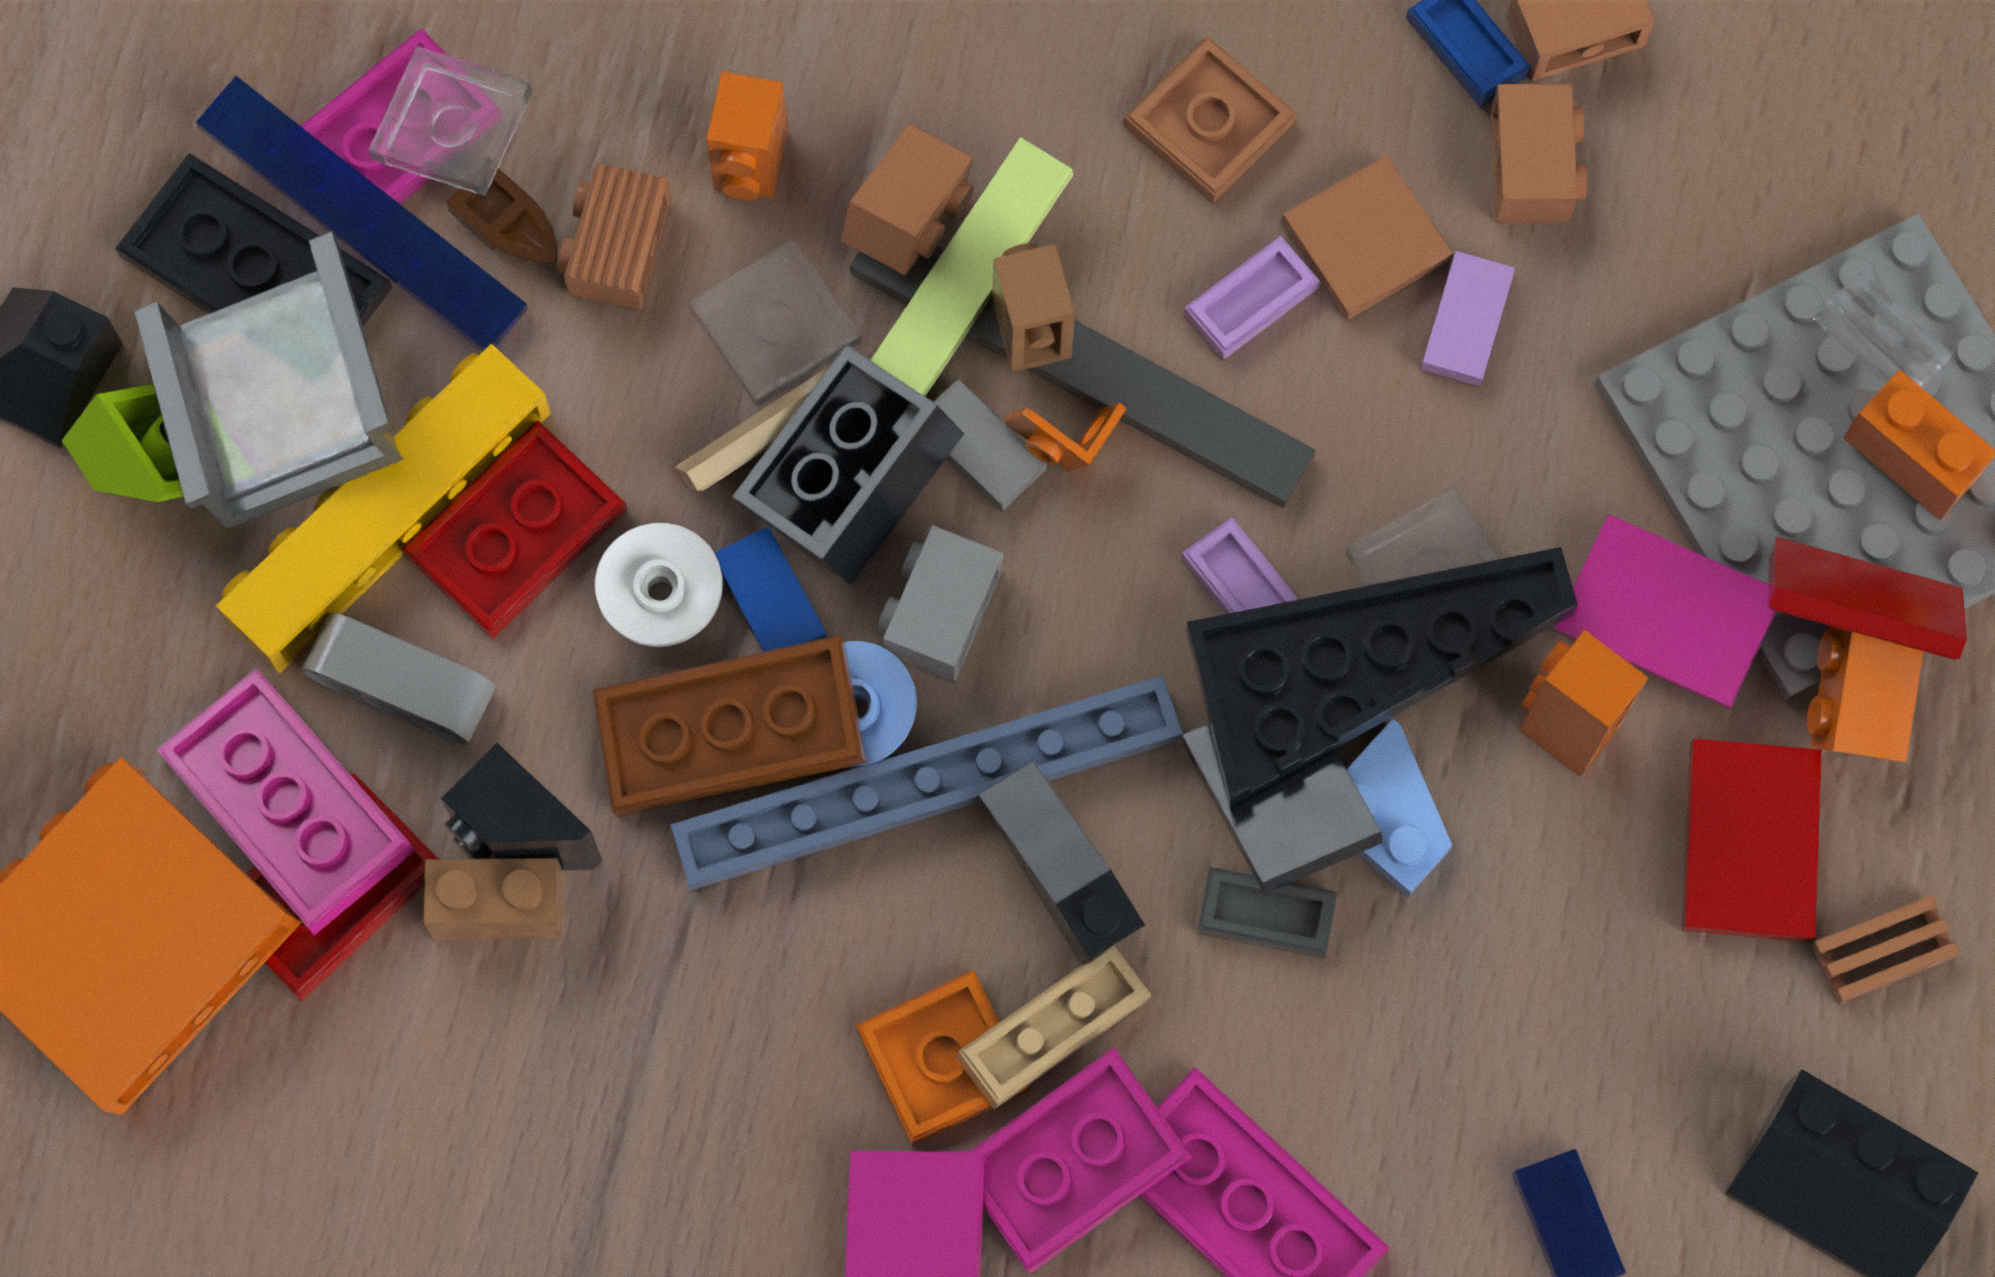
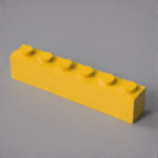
[216,344,551,674]

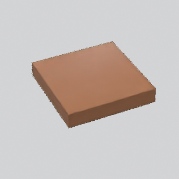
[1123,36,1297,204]
[1281,155,1453,320]

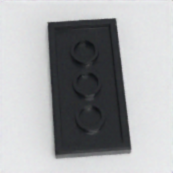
[115,153,392,385]

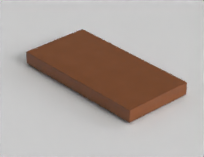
[593,635,866,817]

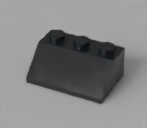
[732,345,964,585]
[1725,1069,1979,1277]

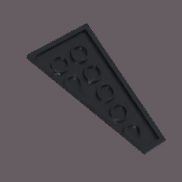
[1186,547,1578,807]

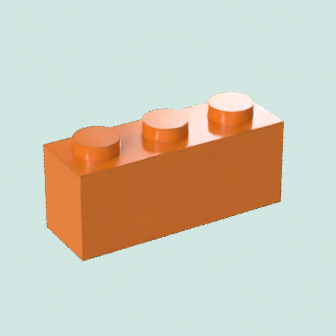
[1519,629,1649,777]

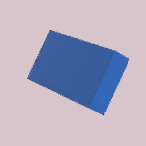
[1406,0,1532,108]
[715,526,827,652]

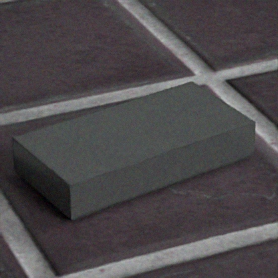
[1197,867,1337,959]

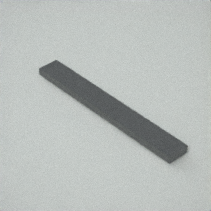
[850,246,1315,508]

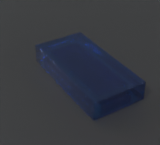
[1512,1149,1626,1277]

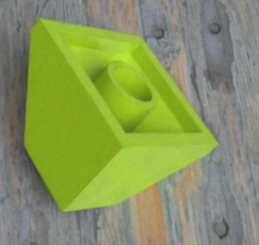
[62,384,256,502]

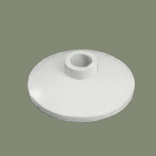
[595,523,723,647]

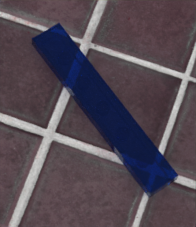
[196,76,528,352]

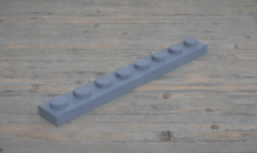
[670,675,1183,891]

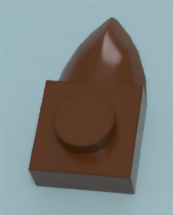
[446,160,558,263]

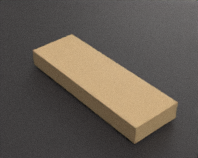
[674,366,830,492]
[955,945,1152,1109]

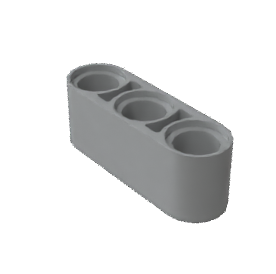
[301,612,496,745]

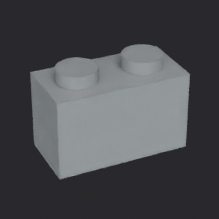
[877,525,1003,684]

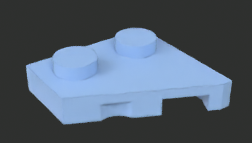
[1347,719,1452,897]

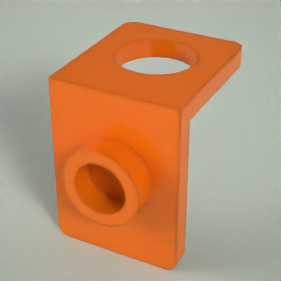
[1004,402,1127,472]

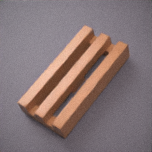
[1811,894,1961,1005]

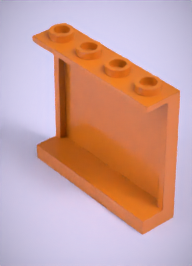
[0,757,302,1116]

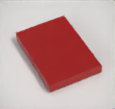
[401,420,627,639]
[1768,537,1967,660]
[1682,738,1822,942]
[246,773,440,1001]

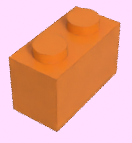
[706,71,789,201]
[1843,369,1995,520]
[1807,625,1924,762]

